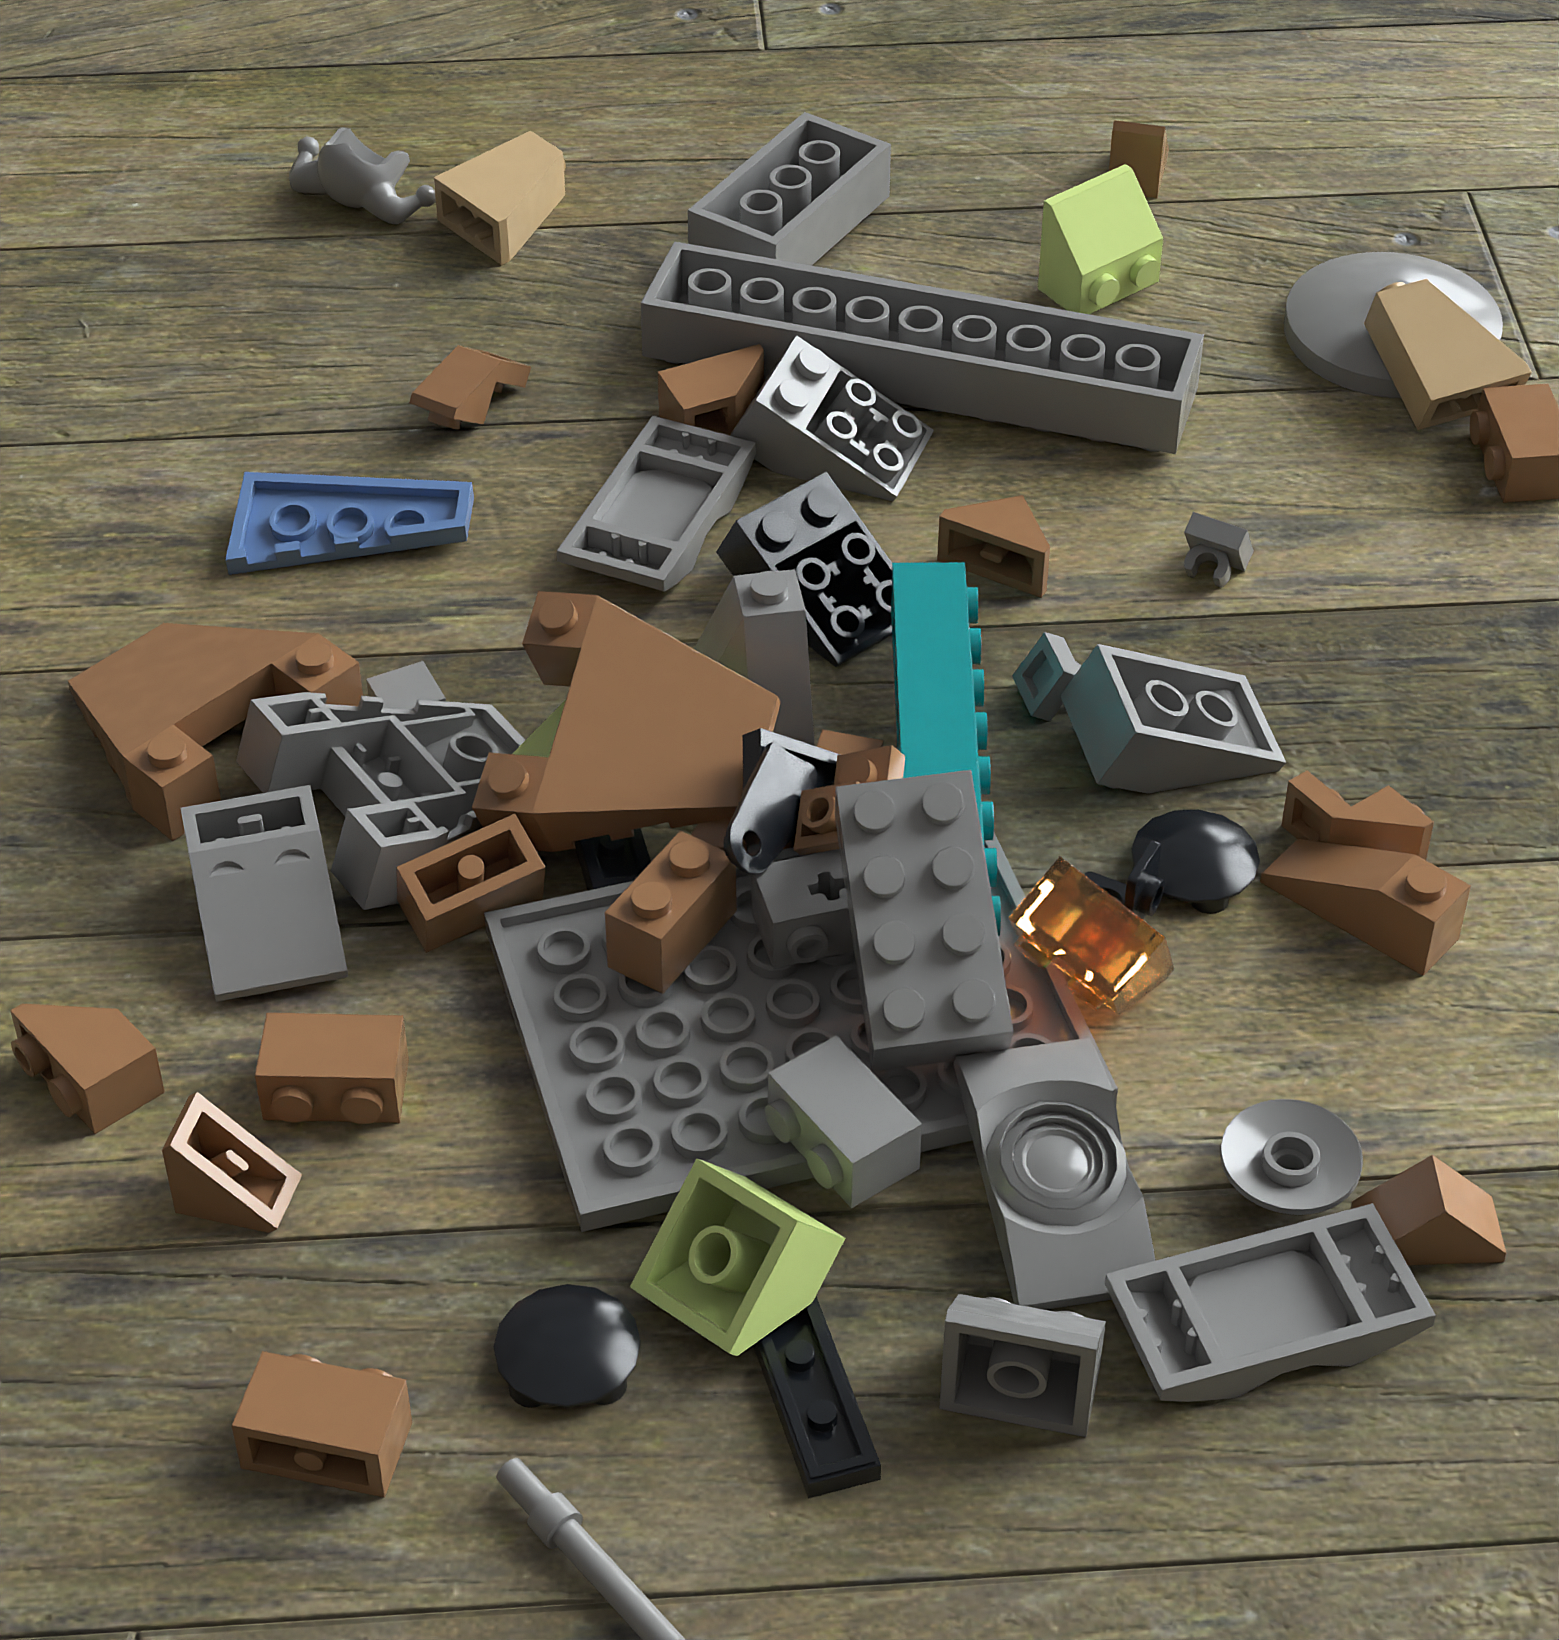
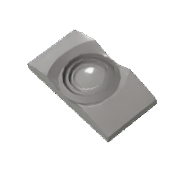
[557,415,756,591]
[954,1038,1155,1310]
[1105,1203,1436,1402]

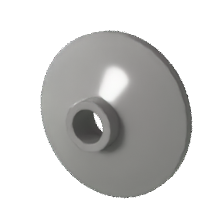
[1220,1099,1363,1215]

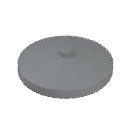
[1284,252,1503,398]

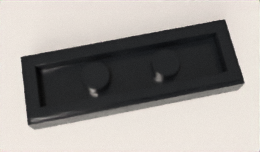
[753,1296,881,1499]

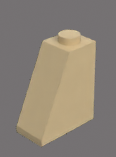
[434,131,566,265]
[1364,279,1532,430]

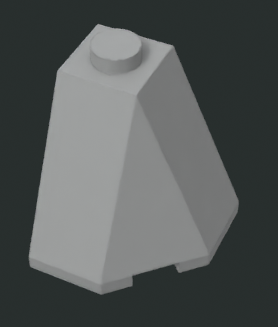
[694,569,815,746]

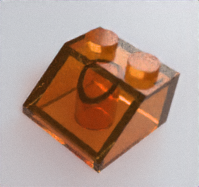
[1008,856,1174,1015]

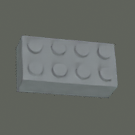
[687,112,891,266]
[834,770,1014,1072]

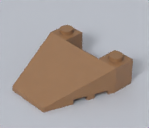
[472,591,781,852]
[68,623,363,841]

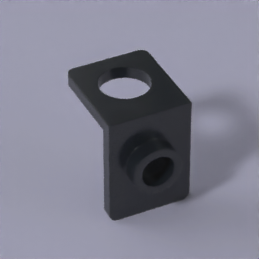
[1063,840,1165,943]

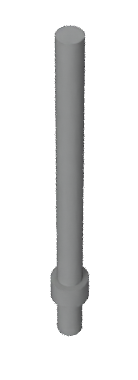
[496,1458,686,1640]

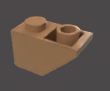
[658,344,764,436]
[10,1004,165,1134]

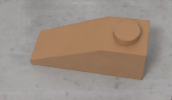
[1260,839,1471,976]

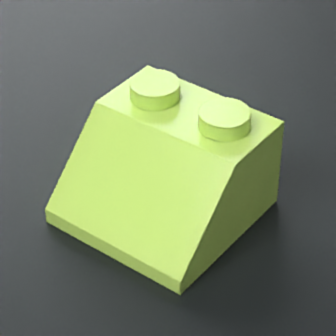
[1038,164,1163,314]
[630,1158,846,1356]

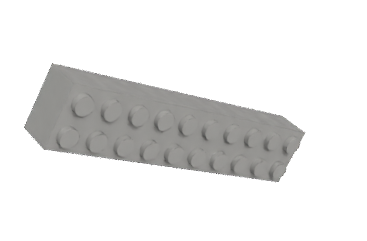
[641,241,1204,454]

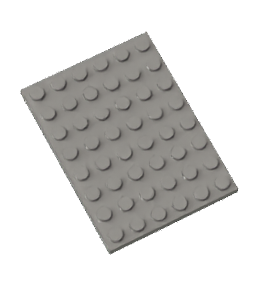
[484,833,1118,1232]

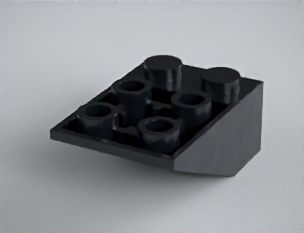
[716,472,892,667]

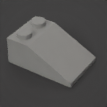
[1060,644,1286,794]

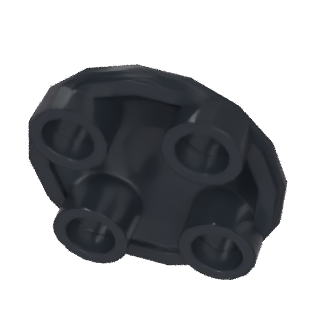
[1131,809,1260,914]
[493,1284,641,1408]

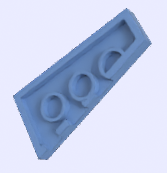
[225,472,474,575]

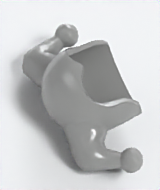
[289,127,436,225]

